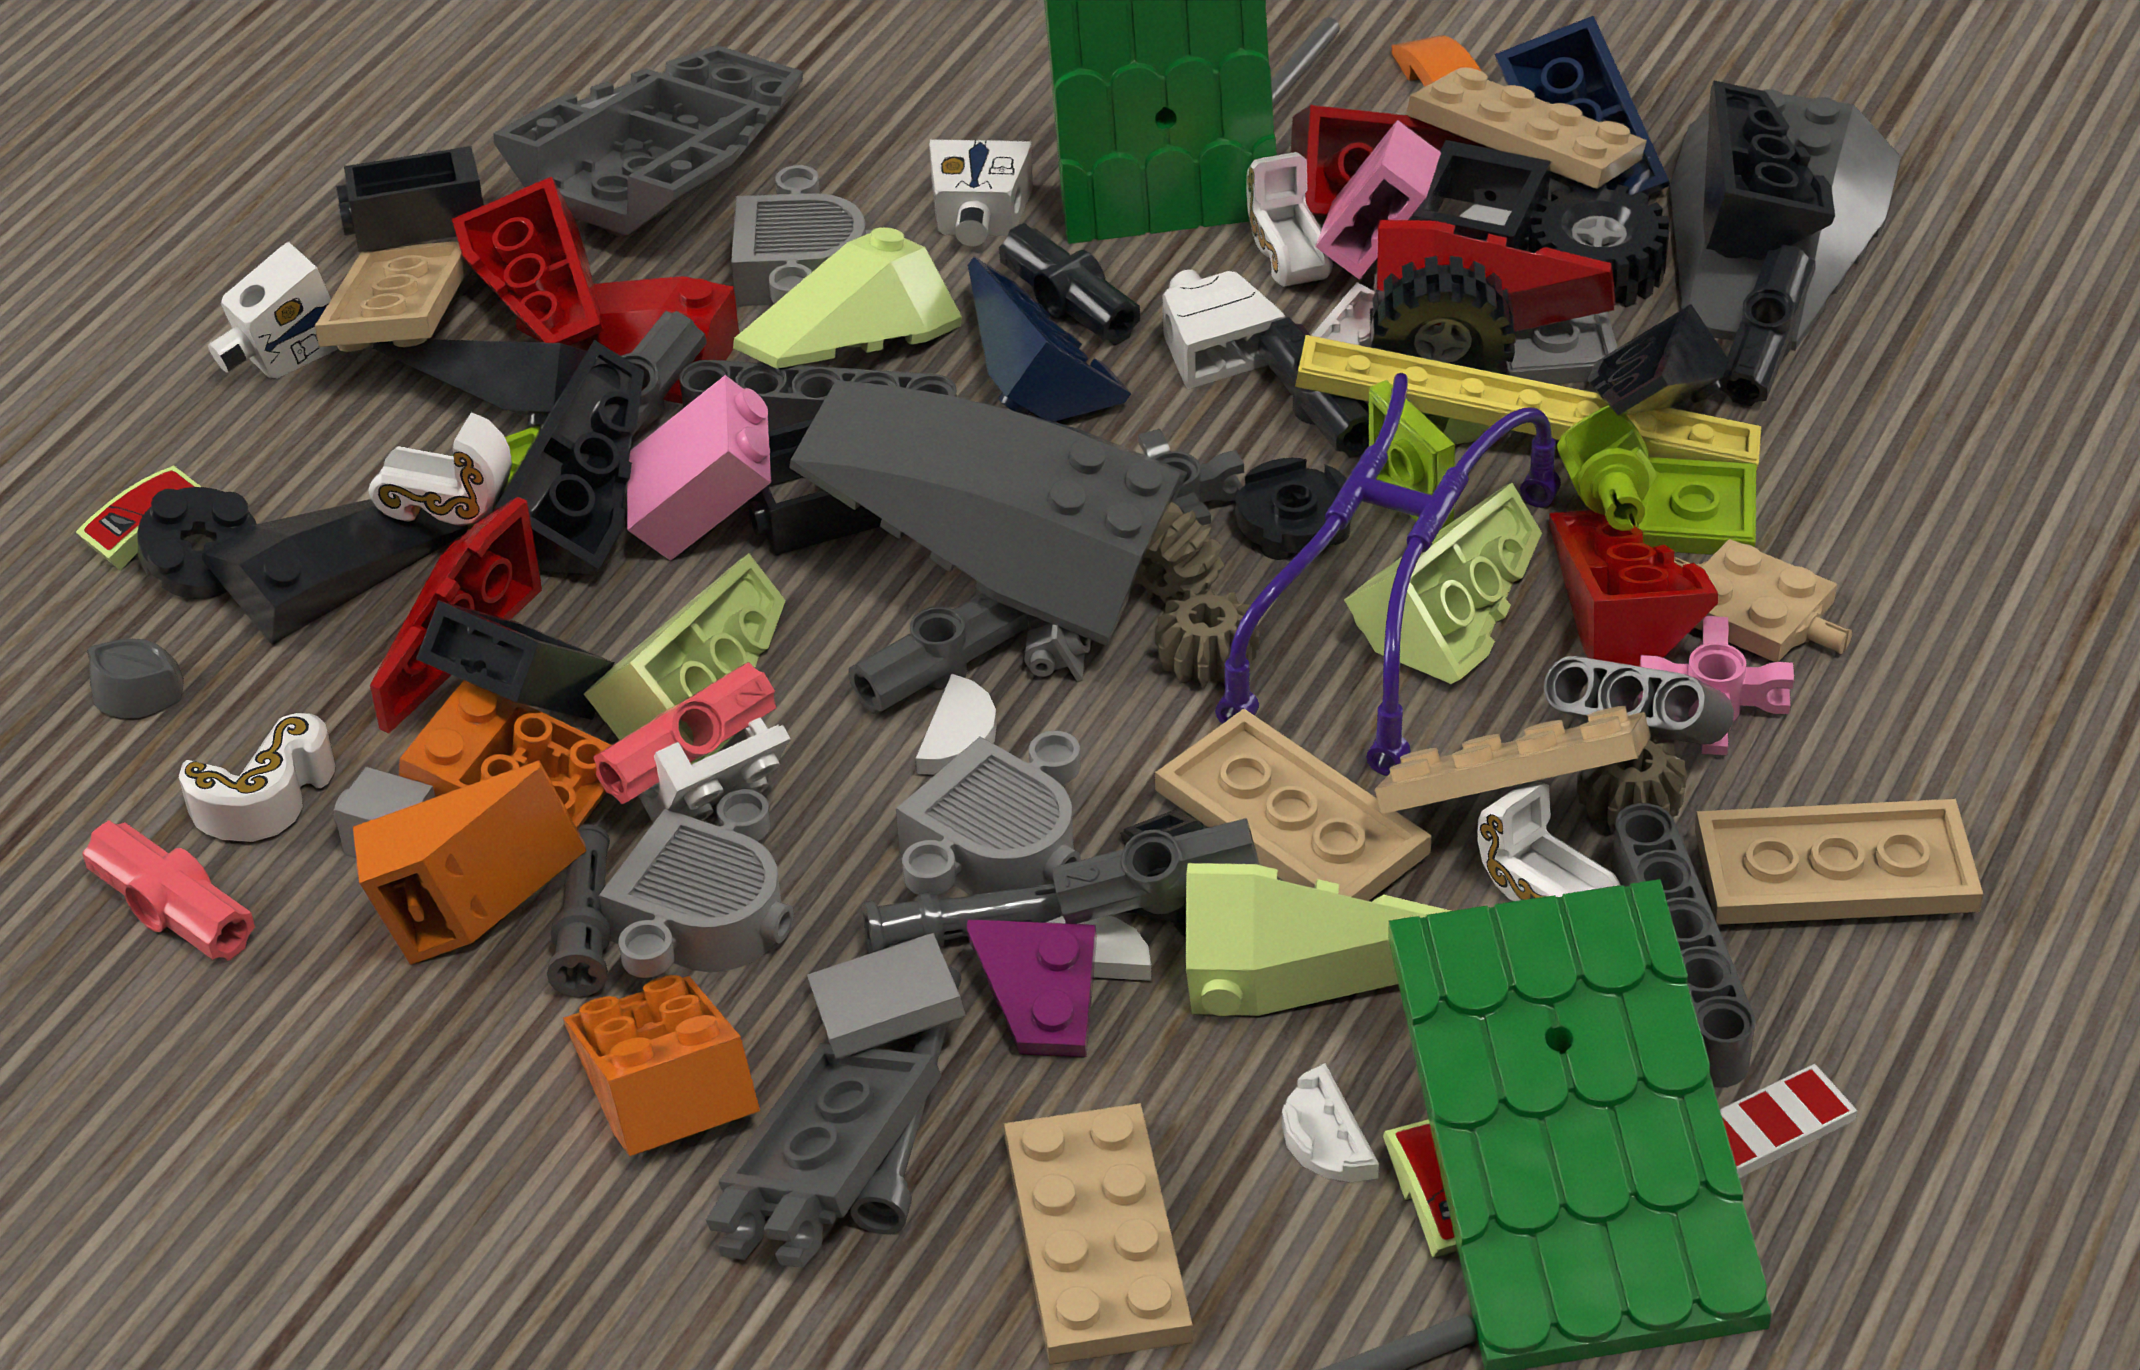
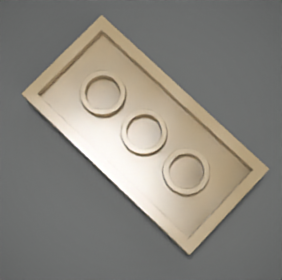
[1406,68,1647,189]
[315,241,470,352]
[1375,706,1651,814]
[1155,709,1431,901]
[1695,799,1983,925]
[1004,1103,1193,1365]

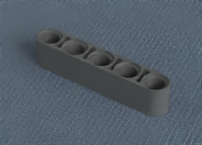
[680,360,957,431]
[1611,803,1756,1087]

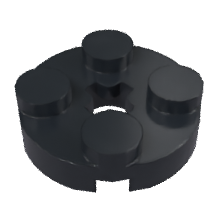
[1235,457,1352,560]
[138,487,257,599]

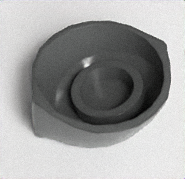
[87,638,184,719]

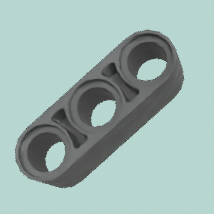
[1544,656,1734,745]

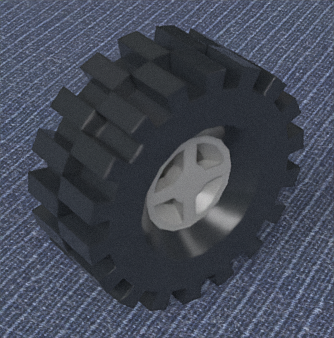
[1528,183,1669,307]
[1370,256,1516,375]

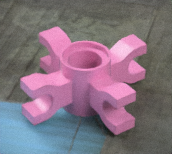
[1637,616,1794,755]

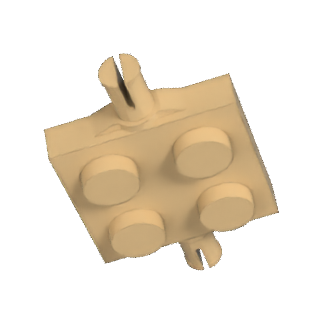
[1674,539,1852,662]

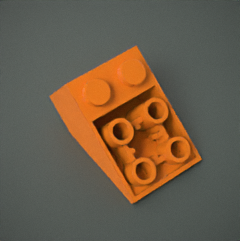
[399,680,612,830]
[353,760,587,965]
[563,975,760,1156]

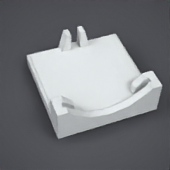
[638,718,791,823]

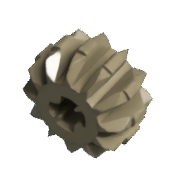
[1134,502,1224,604]
[1155,587,1260,689]
[1576,731,1687,833]

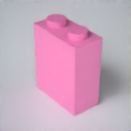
[1315,120,1441,280]
[627,375,771,561]

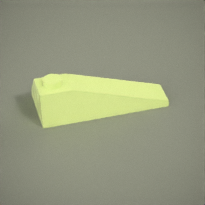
[733,227,962,369]
[1344,483,1542,684]
[584,553,786,764]
[1186,863,1451,1016]

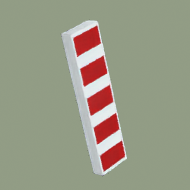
[1720,1064,1857,1178]

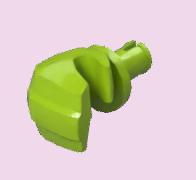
[1557,406,1657,531]

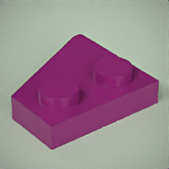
[967,919,1097,1057]

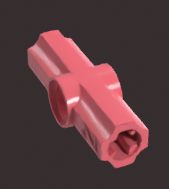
[593,662,777,804]
[82,820,255,961]

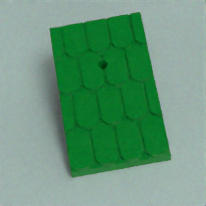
[1044,0,1277,244]
[1388,879,1772,1370]

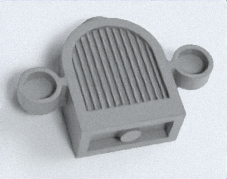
[731,165,873,306]
[896,731,1081,895]
[599,789,794,978]

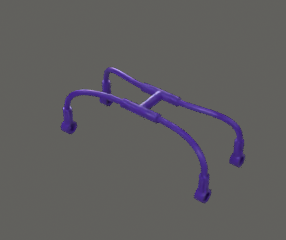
[1215,373,1561,776]

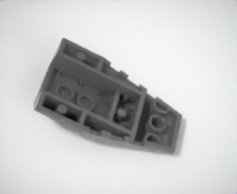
[493,45,803,236]
[1669,89,1901,351]
[789,380,1187,646]

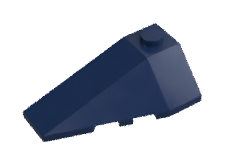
[1495,15,1670,196]
[968,257,1131,422]

